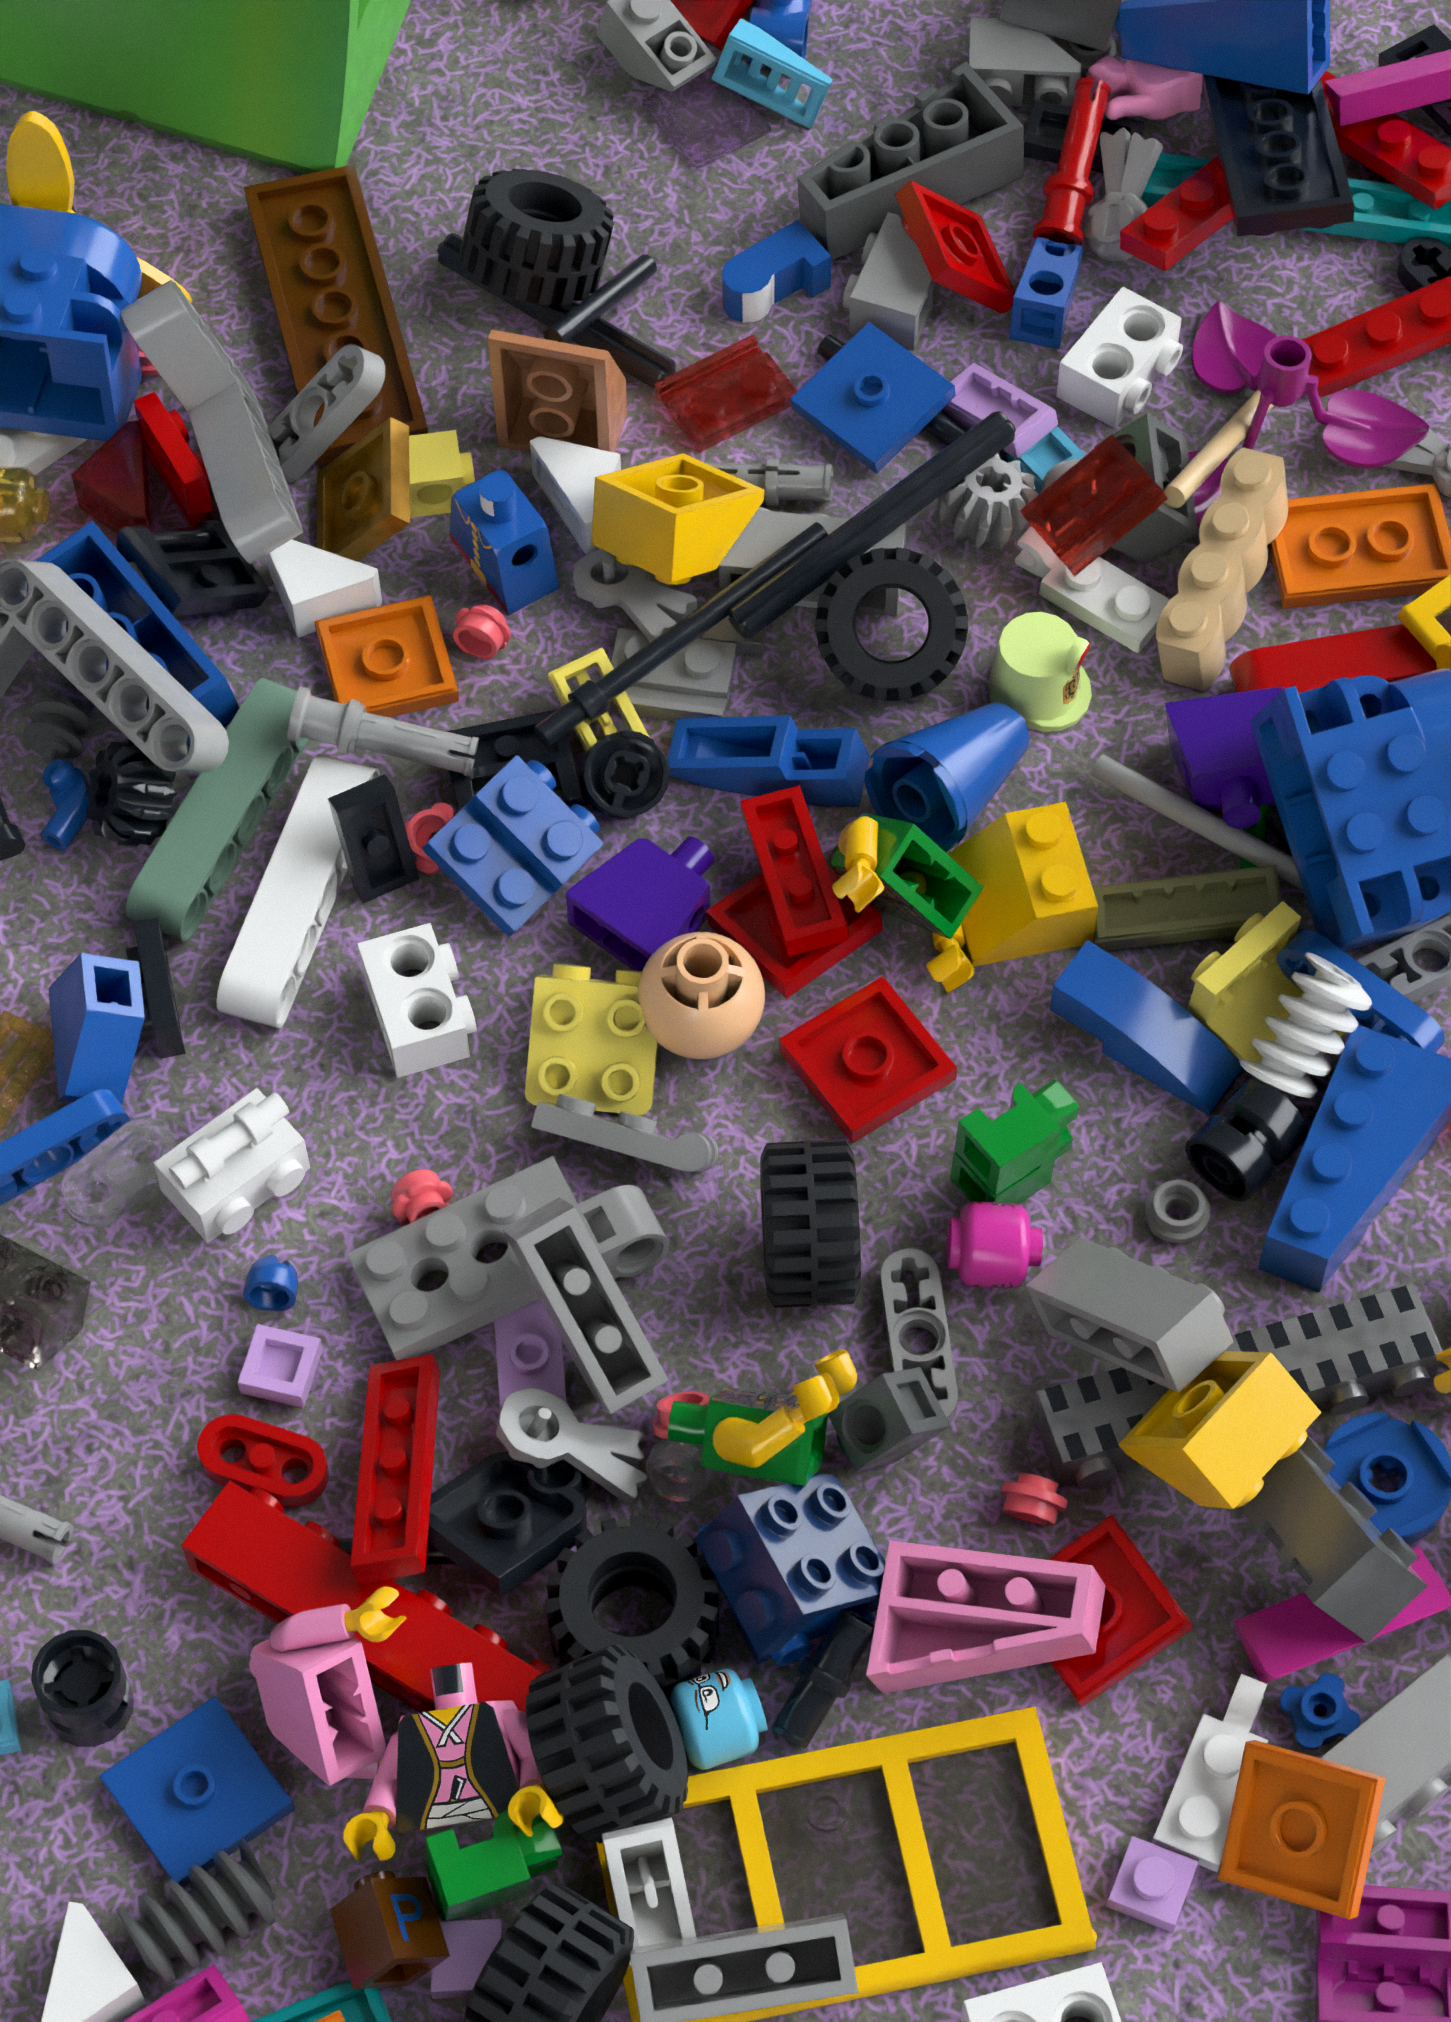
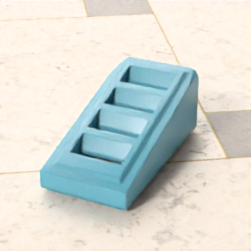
[711,18,833,129]

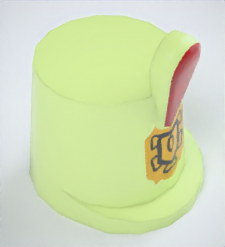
[988,612,1092,732]

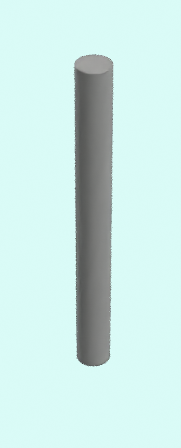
[1091,754,1304,892]

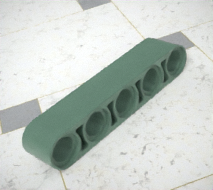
[125,678,310,942]

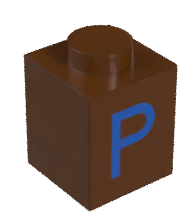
[330,1871,450,1989]

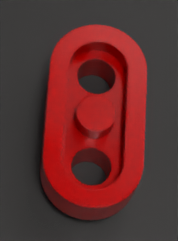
[197,1414,329,1507]

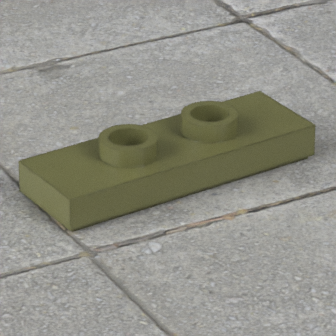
[1092,865,1282,951]

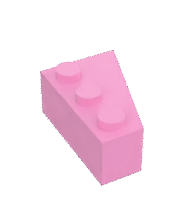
[866,1540,1106,1693]

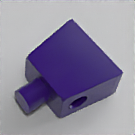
[1165,686,1282,828]
[566,836,715,971]

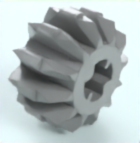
[937,453,1039,550]

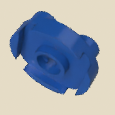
[1324,1412,1451,1544]

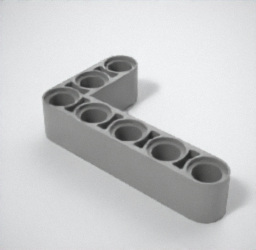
[120,280,303,564]
[0,559,229,772]

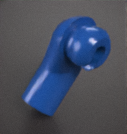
[40,759,89,851]

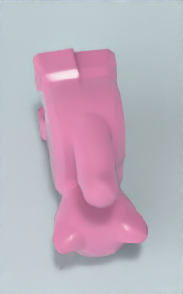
[1086,55,1203,121]

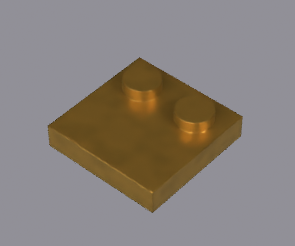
[317,417,412,561]

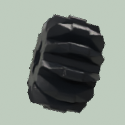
[85,740,178,847]

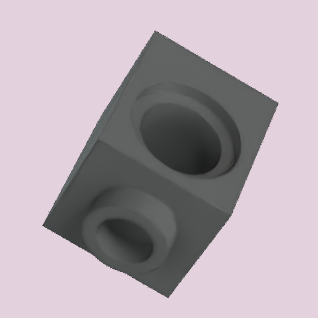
[827,1367,950,1472]

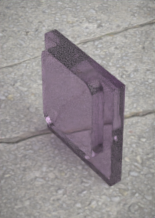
[642,63,771,170]

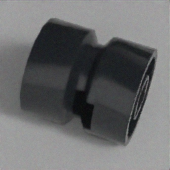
[1185,1079,1308,1202]
[31,1630,134,1747]

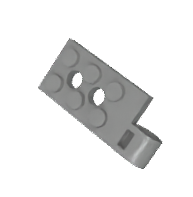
[347,1156,669,1360]

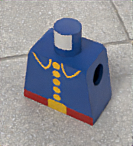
[450,470,559,616]

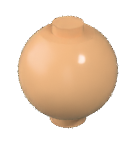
[638,932,765,1059]

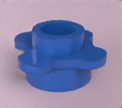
[1279,1673,1361,1751]

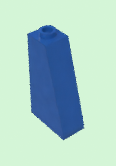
[1115,0,1330,95]

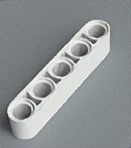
[217,754,380,1028]

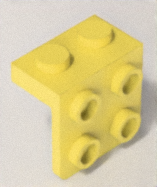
[1187,901,1348,1092]
[525,964,658,1115]

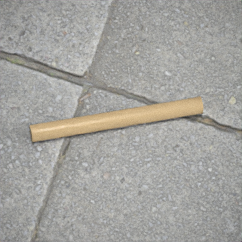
[1162,389,1274,508]

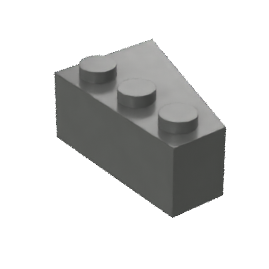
[1239,1436,1428,1643]

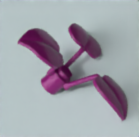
[1188,301,1430,528]

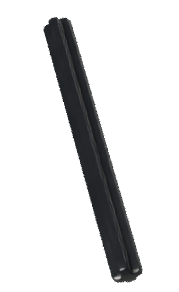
[728,411,1016,638]

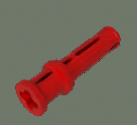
[1033,78,1111,246]

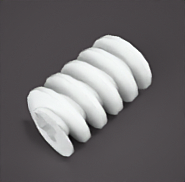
[1239,952,1372,1098]

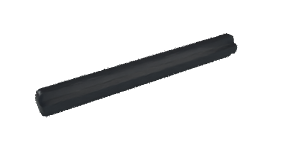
[437,233,676,391]

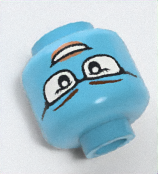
[670,1668,768,1770]

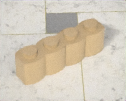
[1156,448,1289,691]

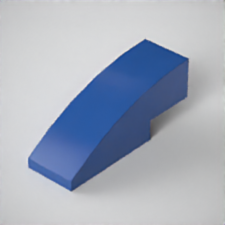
[667,715,870,807]
[1050,940,1244,1116]

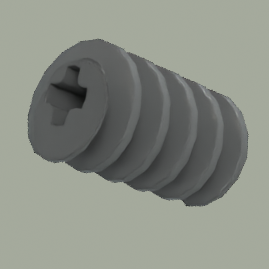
[116,1837,276,1984]

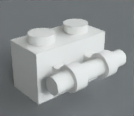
[154,1088,310,1243]

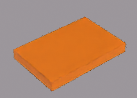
[1268,483,1451,609]

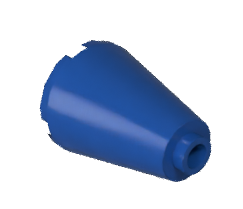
[864,702,1030,852]

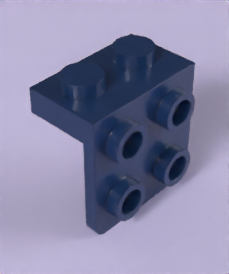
[694,1474,886,1657]

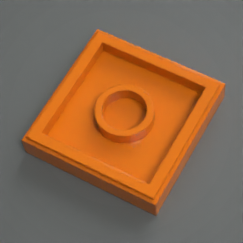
[314,595,459,717]
[1218,1740,1386,1920]

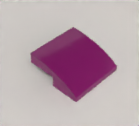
[1315,1885,1451,2022]

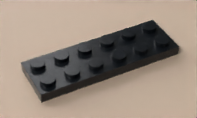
[1202,74,1354,237]

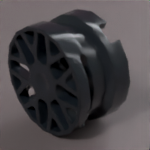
[579,730,670,819]

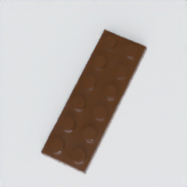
[244,164,429,466]

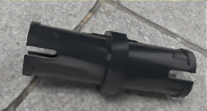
[771,1608,875,1748]

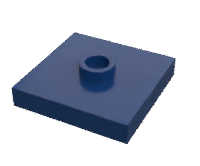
[790,322,956,474]
[99,1696,295,1888]

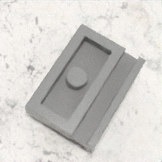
[607,628,737,721]

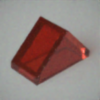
[71,420,151,534]

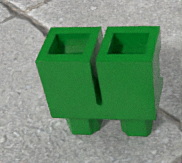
[950,1079,1079,1204]
[422,1810,563,1922]

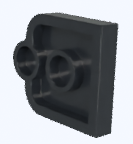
[427,1451,589,1598]

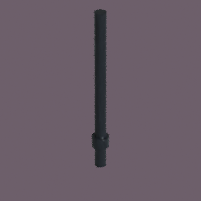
[534,522,828,747]

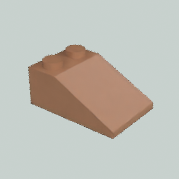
[488,329,627,453]

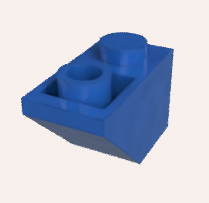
[48,953,145,1104]

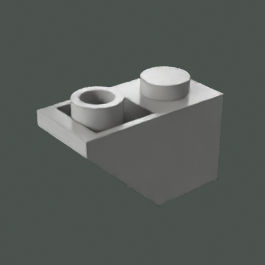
[596,0,717,92]
[968,17,1081,107]
[842,212,934,351]

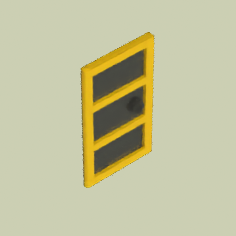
[596,1706,1097,2022]

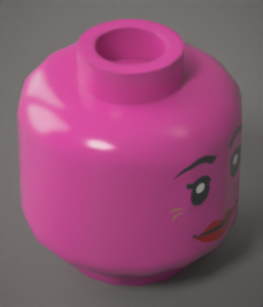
[946,1201,1043,1289]

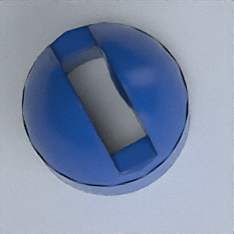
[243,1255,298,1311]

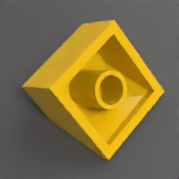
[591,453,764,585]
[948,801,1098,967]
[1118,1351,1321,1509]

